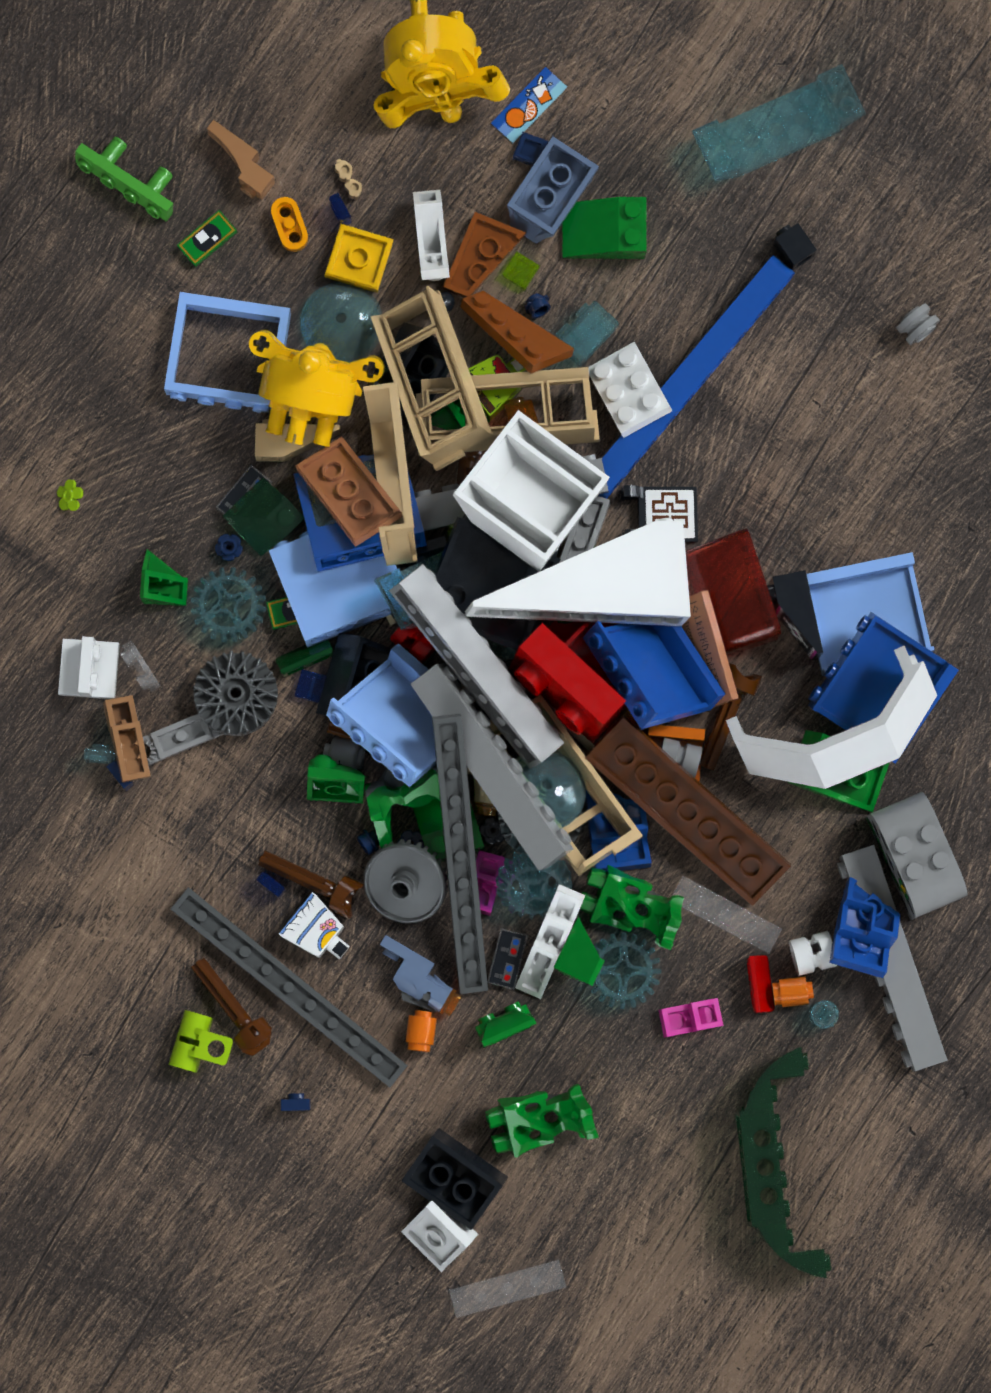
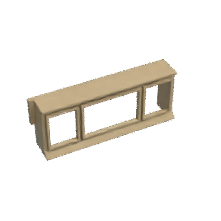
[370,286,492,471]
[416,367,600,452]
[363,382,418,566]
[489,695,643,876]

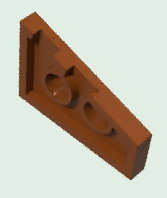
[443,212,526,298]

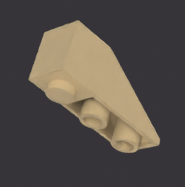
[255,419,340,462]

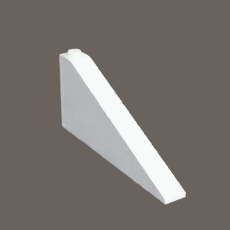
[465,518,691,626]

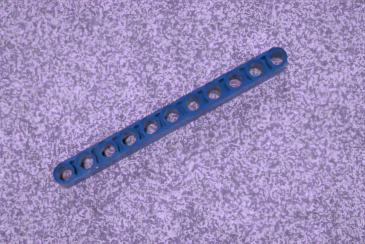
[598,255,795,499]

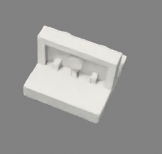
[58,636,120,699]
[401,1201,478,1272]

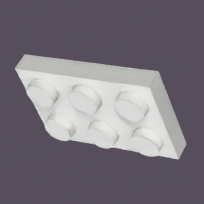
[589,342,672,438]

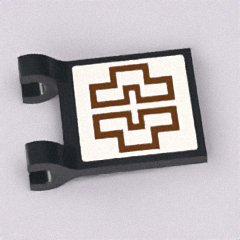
[621,485,698,543]

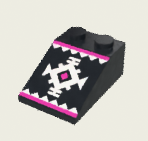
[765,570,823,661]

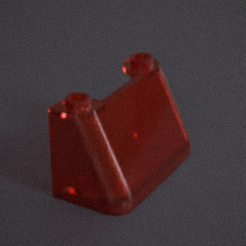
[685,528,781,656]

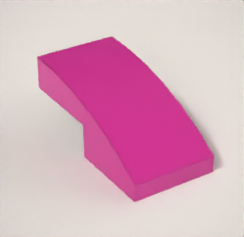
[476,850,506,916]
[658,998,723,1038]

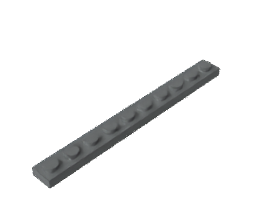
[432,714,488,994]
[171,887,408,1088]

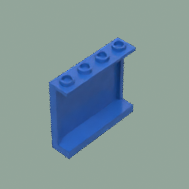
[808,612,959,764]
[583,621,725,729]

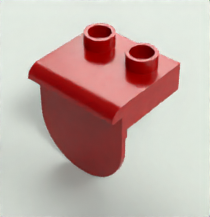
[509,621,627,744]

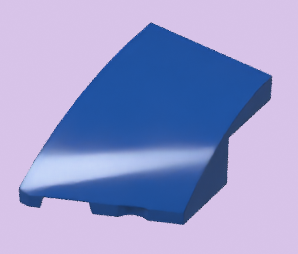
[584,788,652,871]
[829,877,900,978]

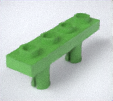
[75,137,173,222]

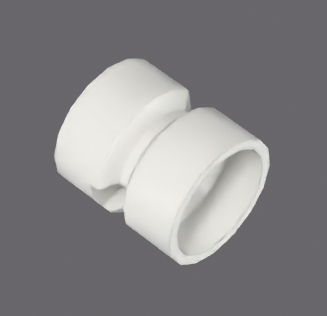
[789,931,837,976]

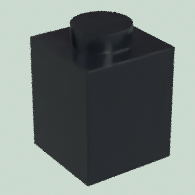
[773,223,817,270]

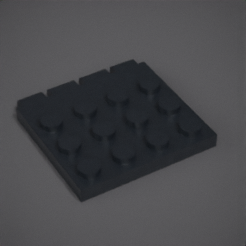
[434,513,561,651]

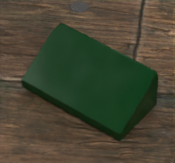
[276,640,333,677]

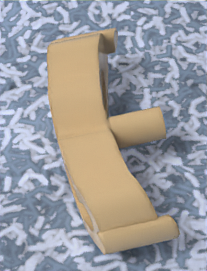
[335,159,362,200]

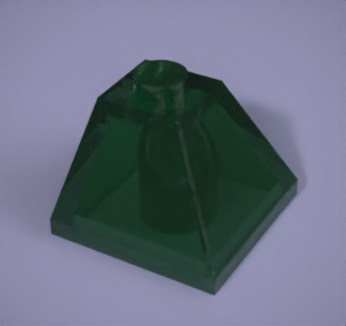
[223,477,304,556]

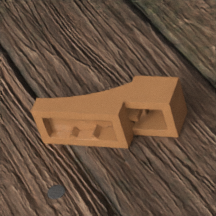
[207,120,275,200]
[103,695,151,783]

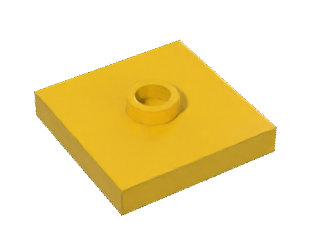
[325,224,394,293]

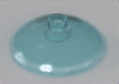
[300,282,382,362]
[516,751,586,828]

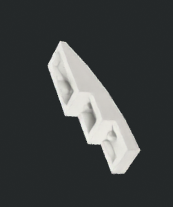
[515,884,585,999]

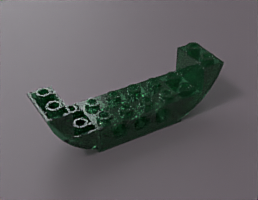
[735,1047,831,1278]

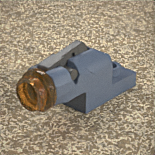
[380,935,462,1016]

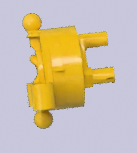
[374,0,510,128]
[249,330,385,447]

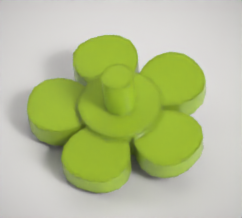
[57,479,83,511]

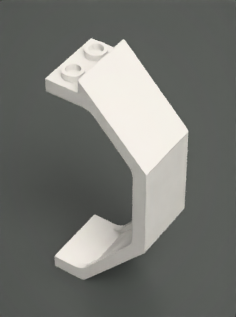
[726,646,937,789]

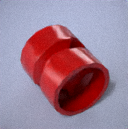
[390,617,436,664]

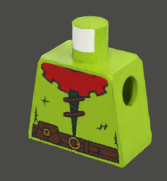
[468,354,526,421]

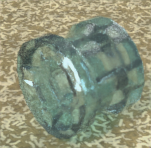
[809,1000,839,1029]

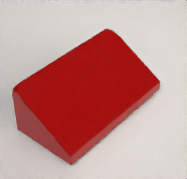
[746,955,775,1014]

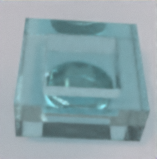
[84,744,115,764]

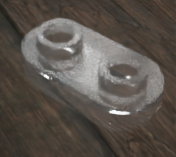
[120,640,161,692]

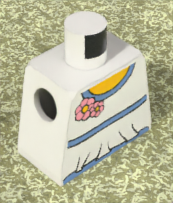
[279,892,350,959]

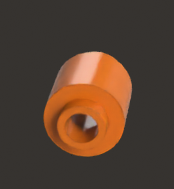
[772,976,814,1008]
[405,1010,437,1052]

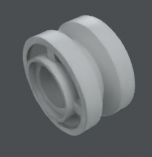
[896,303,940,345]

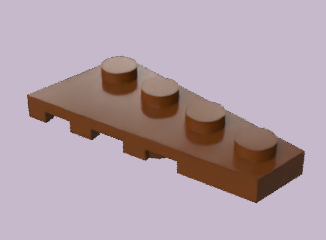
[460,291,574,374]

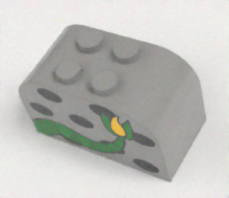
[865,792,968,921]

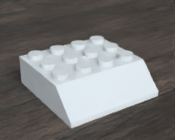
[453,410,610,572]

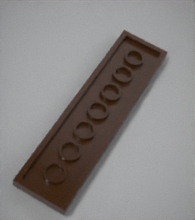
[585,715,791,906]

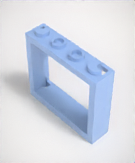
[164,292,291,413]

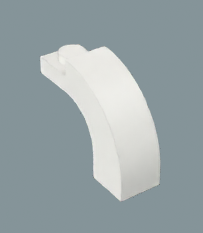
[413,190,450,281]

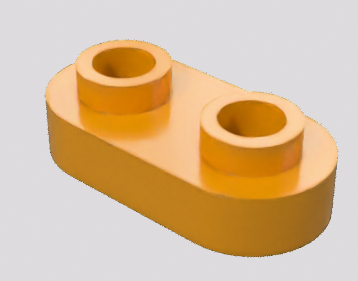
[271,197,308,252]

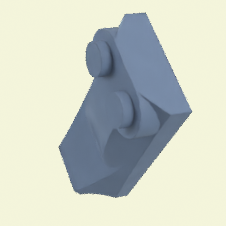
[507,137,599,244]

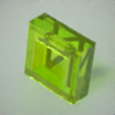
[502,252,540,290]

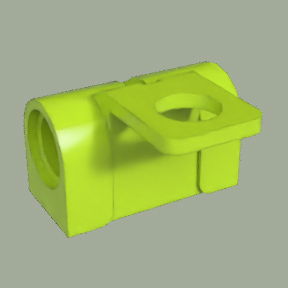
[168,1010,233,1073]

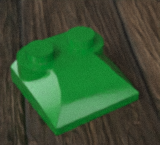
[307,755,365,804]
[475,1001,537,1048]

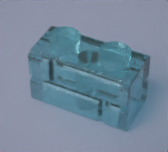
[556,301,619,367]

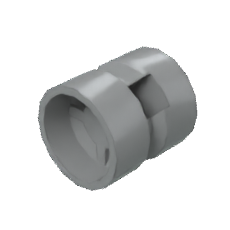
[661,737,703,778]

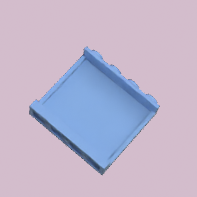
[269,520,404,648]
[807,552,934,676]
[326,644,436,787]

